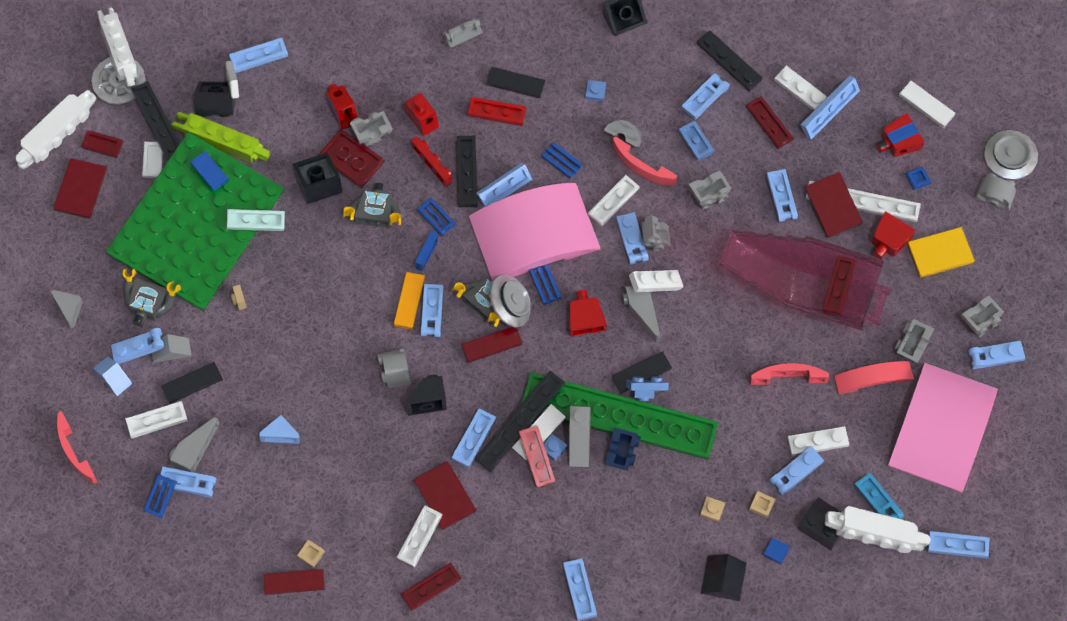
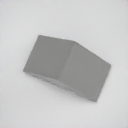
[51,290,83,329]
[152,334,192,363]

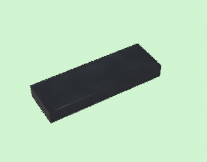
[487,67,545,99]
[611,351,672,394]
[162,362,223,404]

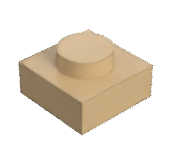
[231,285,247,310]
[749,491,776,518]
[700,497,725,522]
[297,540,325,568]

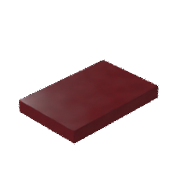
[317,129,385,189]
[53,158,107,219]
[805,172,863,238]
[413,461,477,530]

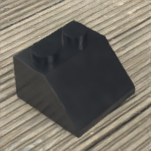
[195,81,235,117]
[293,152,343,204]
[406,375,447,416]
[798,498,841,550]

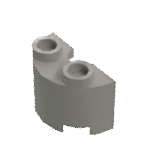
[350,111,393,146]
[604,120,641,147]
[688,171,732,210]
[974,173,1016,211]
[641,214,671,251]
[961,296,1004,337]
[894,319,934,363]
[377,348,411,388]

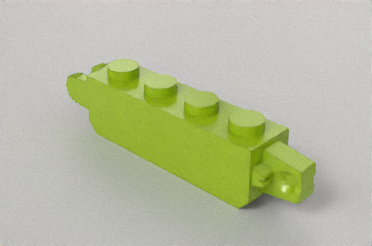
[171,112,270,163]

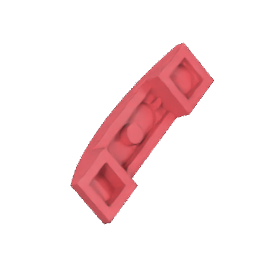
[613,136,677,186]
[834,361,914,394]
[750,363,829,385]
[57,411,97,483]

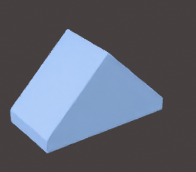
[93,356,132,396]
[259,415,300,444]

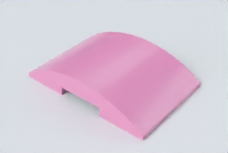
[469,183,601,281]
[888,363,998,493]

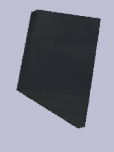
[603,0,648,36]
[701,554,747,601]

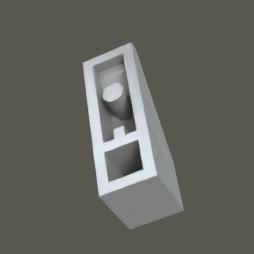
[622,286,660,342]
[569,406,591,467]
[169,417,220,473]

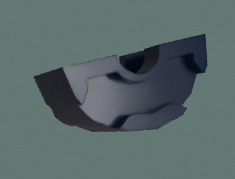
[605,427,641,471]

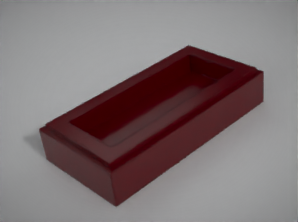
[81,130,123,158]

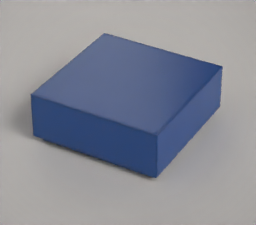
[905,166,931,191]
[763,538,790,565]

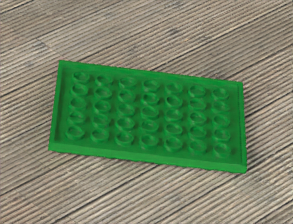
[106,132,285,312]

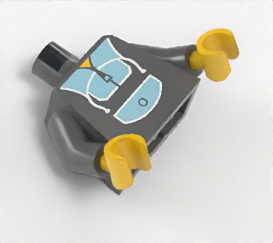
[343,183,401,228]
[123,268,181,327]
[452,278,501,327]

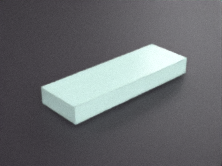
[227,209,285,231]

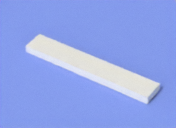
[806,181,921,222]

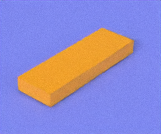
[394,272,425,330]

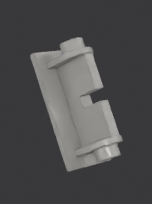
[442,18,483,48]

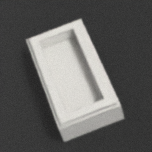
[142,142,163,178]

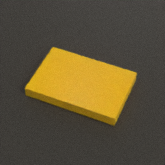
[907,227,975,278]

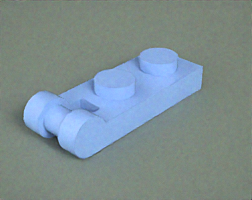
[682,73,730,120]
[766,169,798,223]
[616,212,649,265]
[421,284,444,337]
[111,328,164,364]
[968,341,1025,369]
[769,446,824,496]
[158,467,216,498]

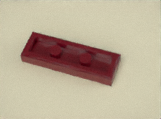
[746,96,793,149]
[822,255,857,316]
[462,327,522,363]
[400,562,462,611]
[264,569,325,595]

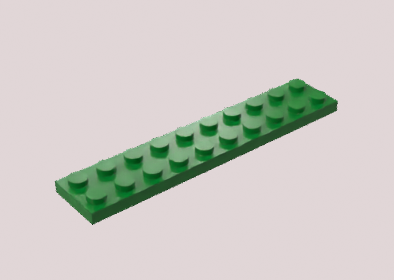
[521,372,718,460]

